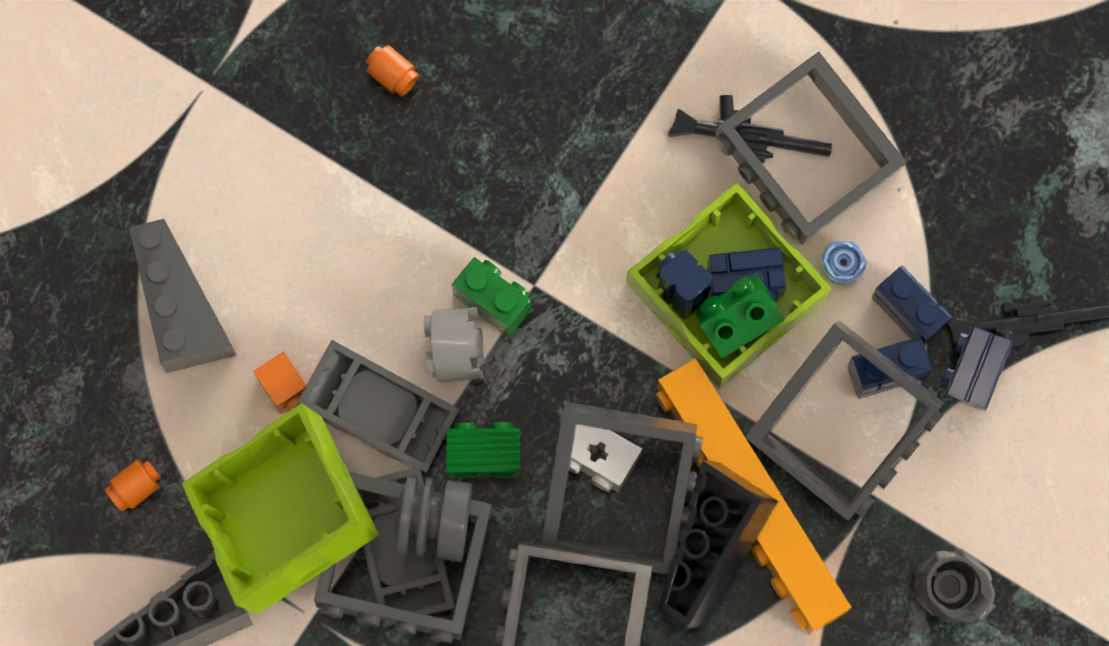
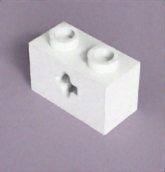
[569,425,642,493]

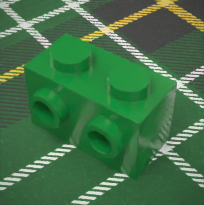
[452,257,531,338]
[695,273,784,358]

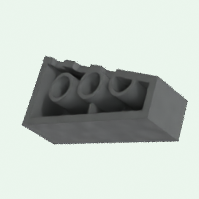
[129,219,236,373]

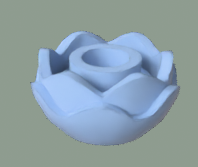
[821,241,866,284]

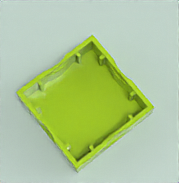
[626,183,832,389]
[182,403,379,615]

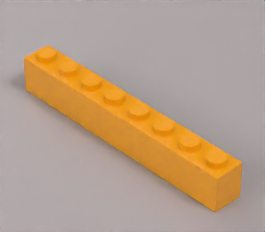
[655,358,852,635]

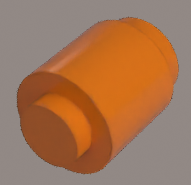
[366,45,419,97]
[105,459,161,512]

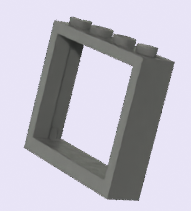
[715,51,907,245]
[745,321,944,521]
[541,402,703,574]
[314,472,492,643]
[495,541,652,646]

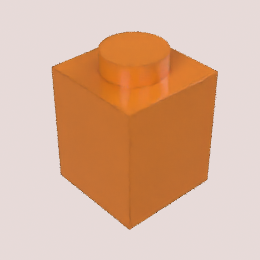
[253,351,306,414]

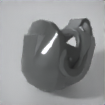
[914,549,995,624]

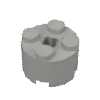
[424,307,484,382]

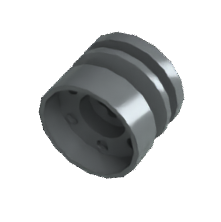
[395,475,472,562]

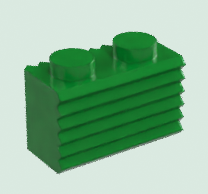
[446,422,520,478]

